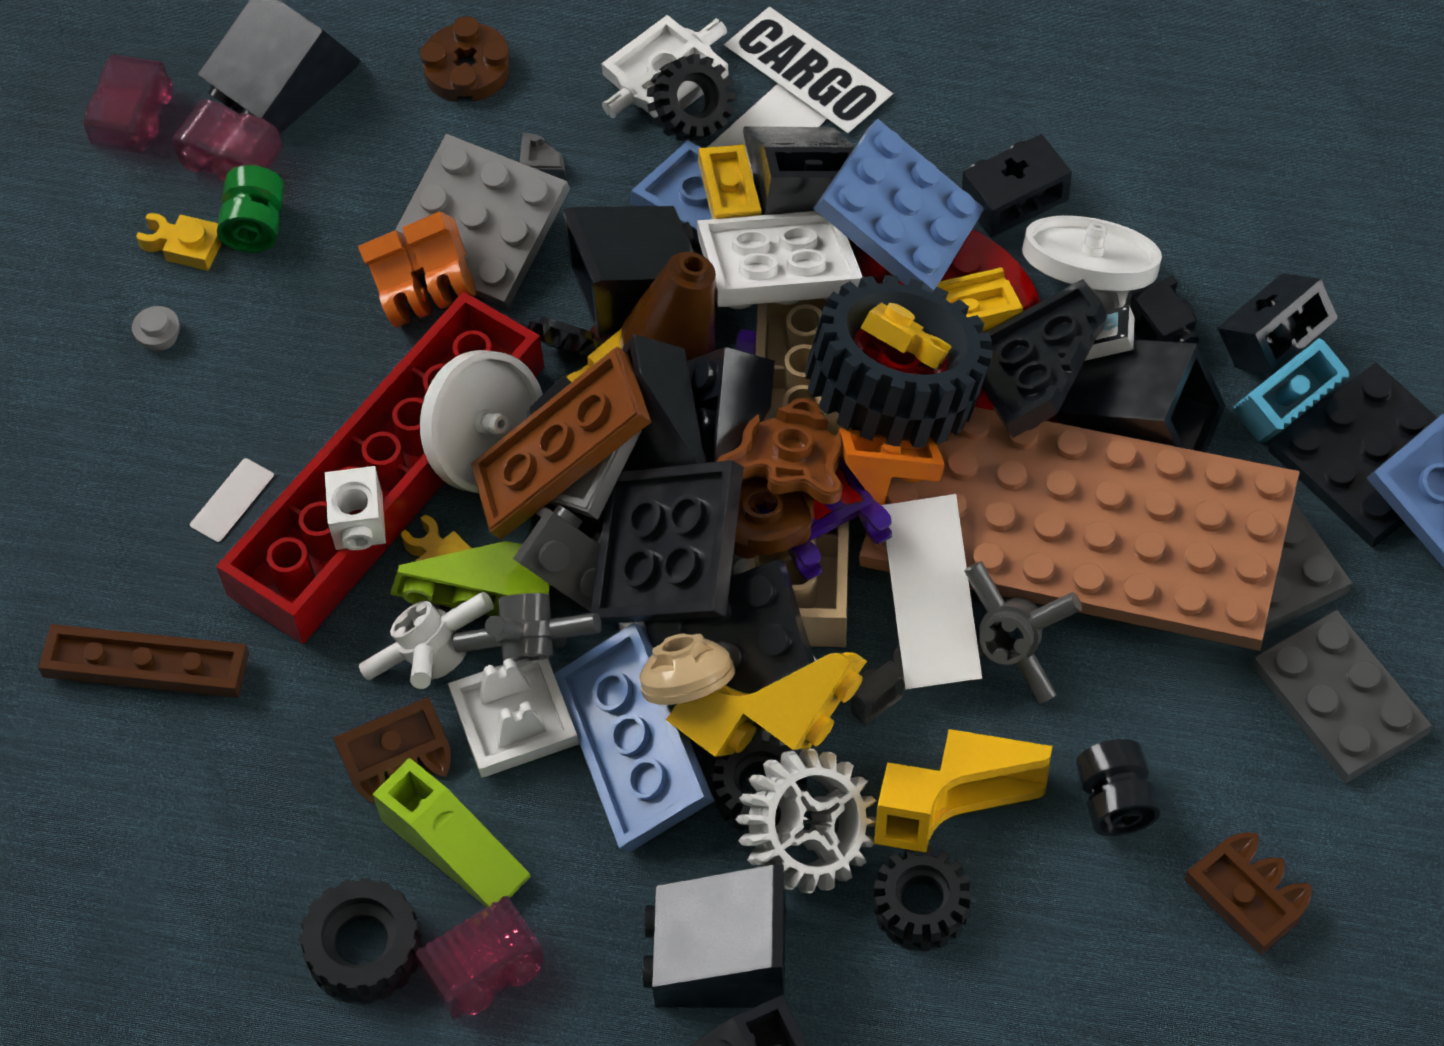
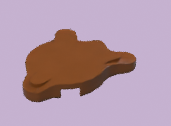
[716,398,843,504]

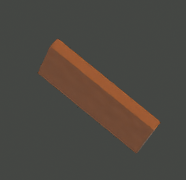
[471,347,651,540]

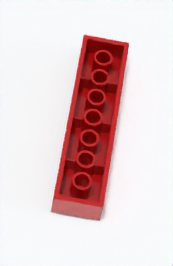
[216,291,545,645]

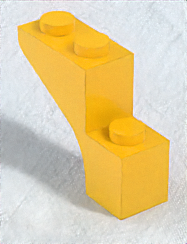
[666,652,867,757]
[874,729,1053,853]

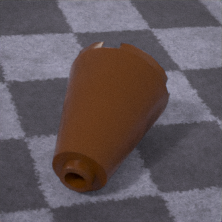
[620,252,716,361]

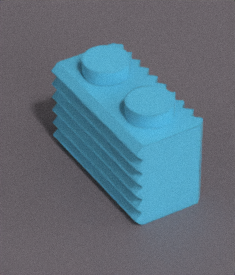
[1232,338,1349,443]

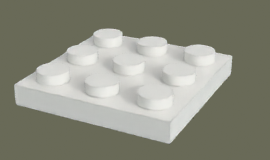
[697,211,862,309]

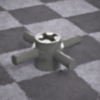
[964,561,1082,704]
[452,593,601,662]

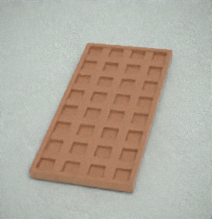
[859,407,1299,651]

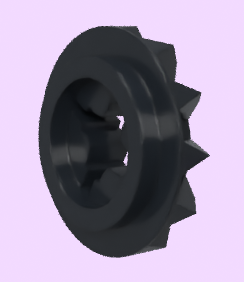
[527,317,602,358]

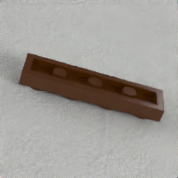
[38,624,250,698]

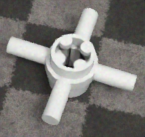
[359,592,494,689]

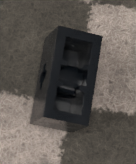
[962,134,1072,238]
[1217,273,1338,374]

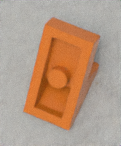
[838,428,945,505]

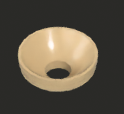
[639,633,735,705]

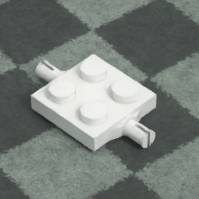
[601,15,729,125]

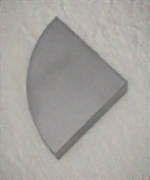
[519,133,565,179]

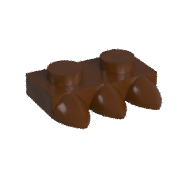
[332,696,451,804]
[1184,832,1312,955]

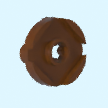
[420,16,510,102]
[734,476,814,559]

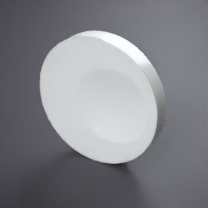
[1022,216,1162,291]
[420,350,543,493]

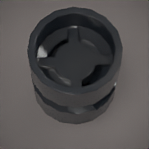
[1076,739,1160,836]

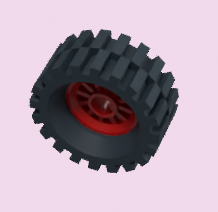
[805,275,993,448]

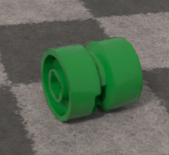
[216,165,285,253]

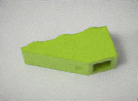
[390,541,550,616]
[373,758,531,914]

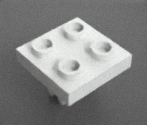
[448,658,579,778]

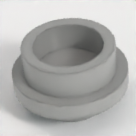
[132,306,180,351]

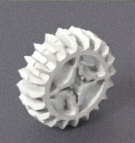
[735,748,877,893]

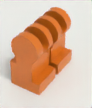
[358,211,476,328]

